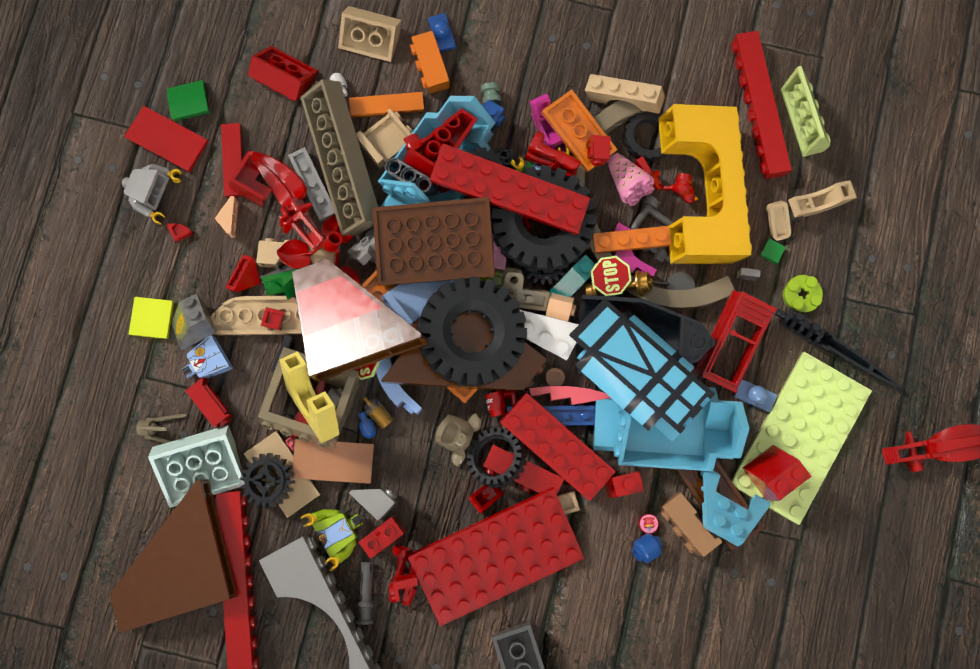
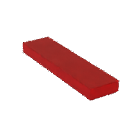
[221,123,243,198]

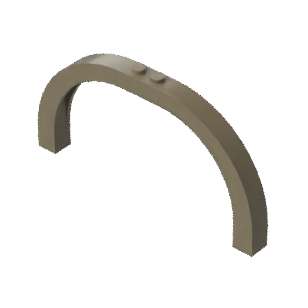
[573,100,735,311]

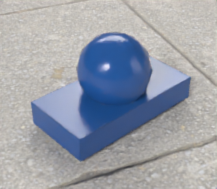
[428,13,456,53]

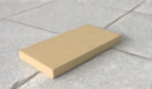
[244,431,321,518]

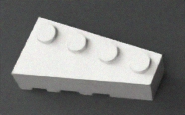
[519,309,579,360]

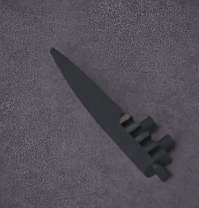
[774,308,902,389]

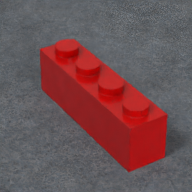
[483,445,564,494]

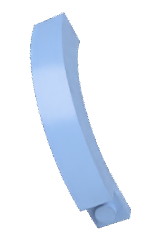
[376,357,423,415]

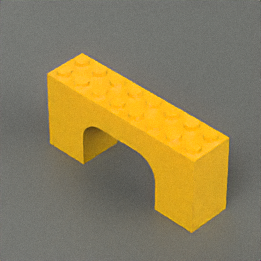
[658,104,752,264]

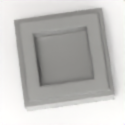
[736,268,760,281]

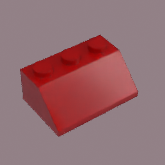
[248,46,318,101]

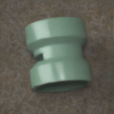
[481,82,502,105]

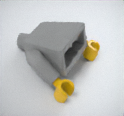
[122,164,182,225]

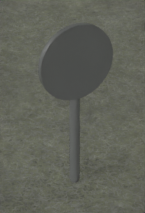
[652,272,695,290]

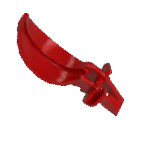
[249,151,324,249]
[882,424,980,472]

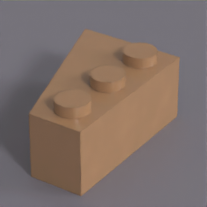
[659,492,722,557]

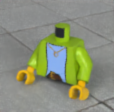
[301,509,364,571]

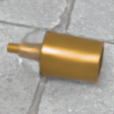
[364,397,394,429]

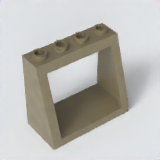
[258,347,359,449]

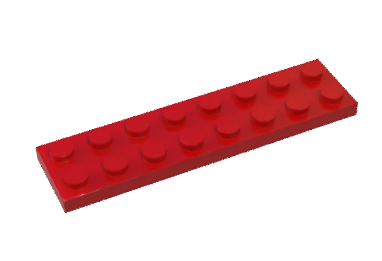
[429,144,590,235]

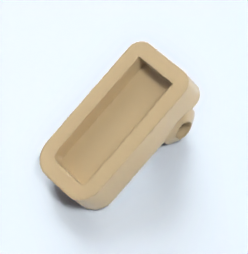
[766,201,791,241]

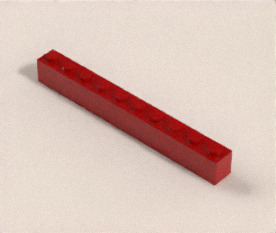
[216,491,260,669]

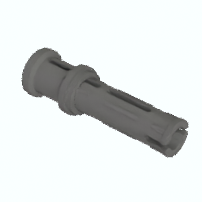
[355,562,374,625]

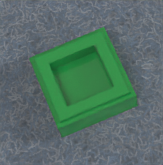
[759,238,786,264]

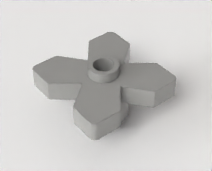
[347,226,376,265]

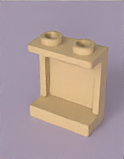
[356,109,413,169]

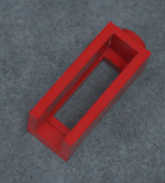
[186,377,234,428]

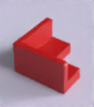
[229,150,272,206]

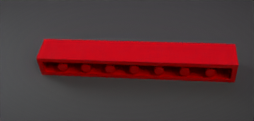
[731,31,792,180]

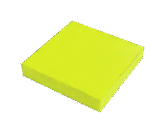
[129,297,174,339]

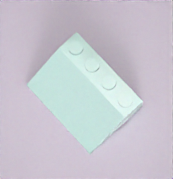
[148,425,245,508]

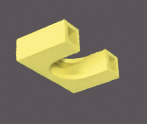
[279,351,340,444]

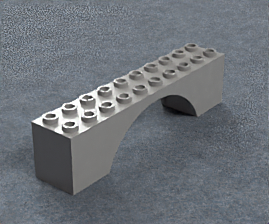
[259,535,381,669]

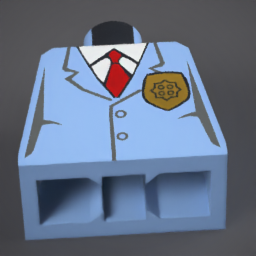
[182,335,233,379]

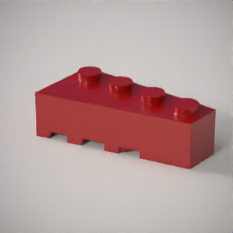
[403,108,478,178]

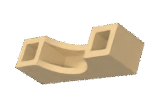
[585,74,665,114]
[256,238,335,268]

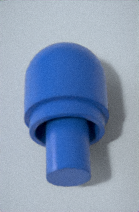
[358,411,376,438]

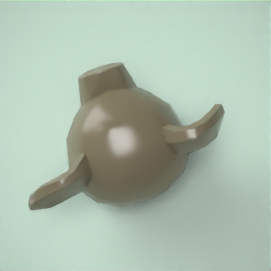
[435,414,481,467]

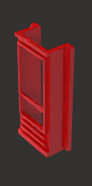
[695,290,777,393]

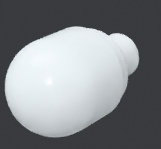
[330,73,348,97]

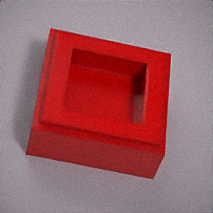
[261,307,285,331]

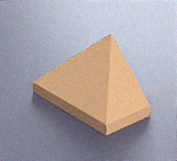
[215,196,239,238]

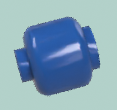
[632,533,663,563]

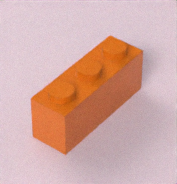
[410,31,450,94]

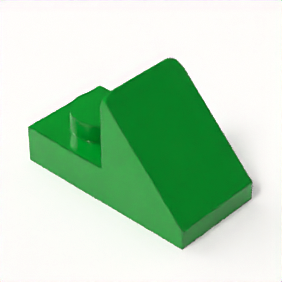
[262,269,298,300]

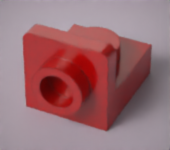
[389,573,418,602]

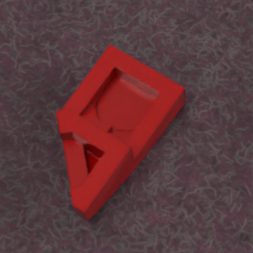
[634,156,663,190]

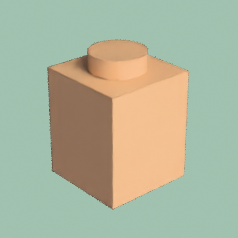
[546,293,576,321]

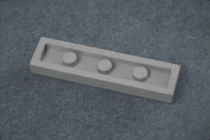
[288,147,335,222]

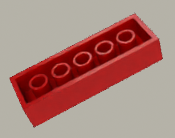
[500,391,616,501]

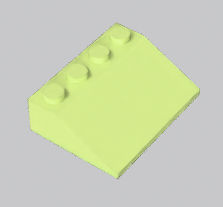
[781,66,830,157]

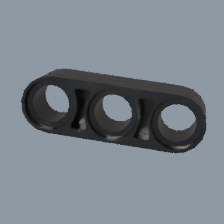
[385,158,438,198]

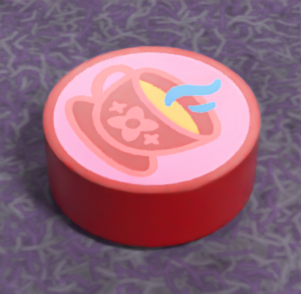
[638,514,659,534]

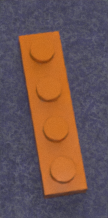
[593,226,671,254]

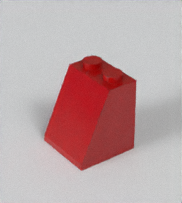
[742,445,812,501]

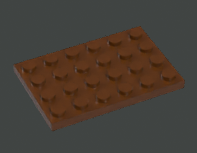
[372,197,495,286]

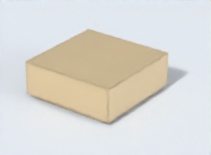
[557,491,580,514]

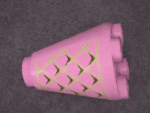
[607,153,655,206]

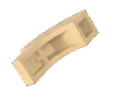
[788,180,857,217]

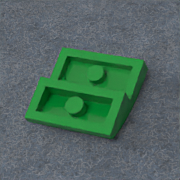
[167,80,210,122]

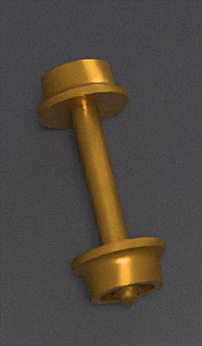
[585,270,653,296]

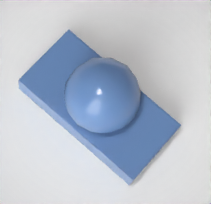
[733,379,777,413]

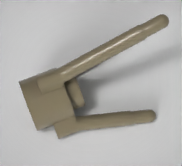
[136,414,187,444]

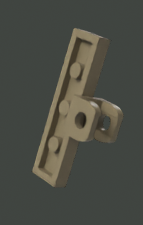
[495,267,550,311]

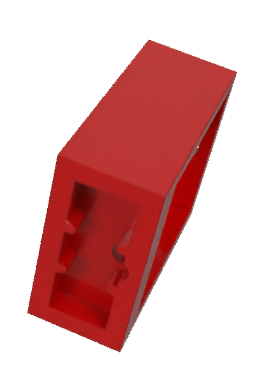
[359,516,407,559]

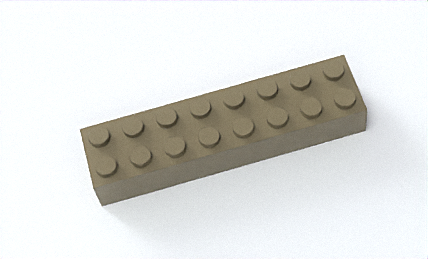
[301,79,378,236]

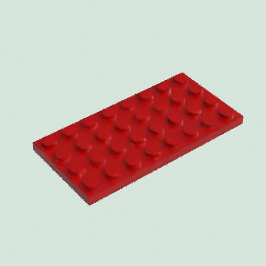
[407,487,584,626]

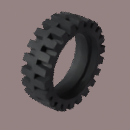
[467,428,527,488]

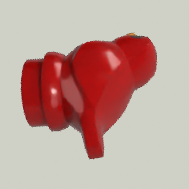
[663,173,698,204]

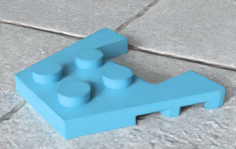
[701,471,771,546]

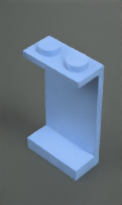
[380,280,453,325]

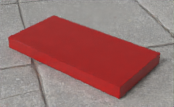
[124,106,209,173]

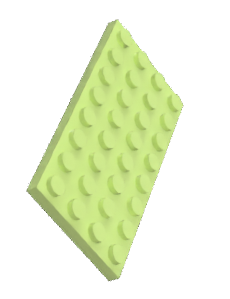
[731,352,872,525]

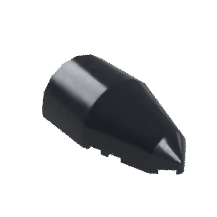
[576,295,715,374]

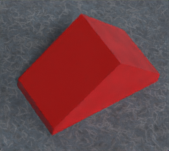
[468,485,504,513]

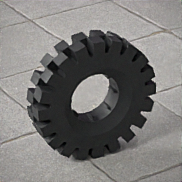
[491,165,597,273]
[417,277,527,387]

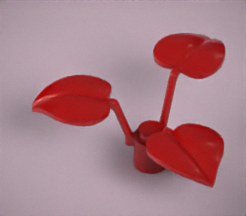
[277,215,360,285]

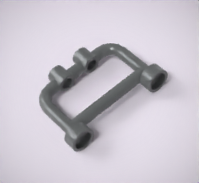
[631,195,678,265]

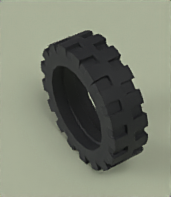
[623,111,666,162]

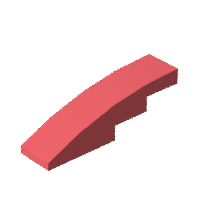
[529,386,610,406]

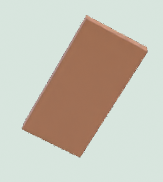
[291,439,374,484]

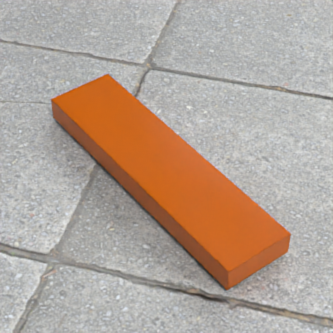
[349,92,424,118]

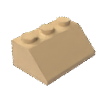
[338,6,401,62]

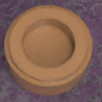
[545,368,565,386]

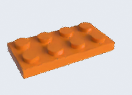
[541,89,617,173]

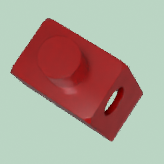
[605,471,644,498]

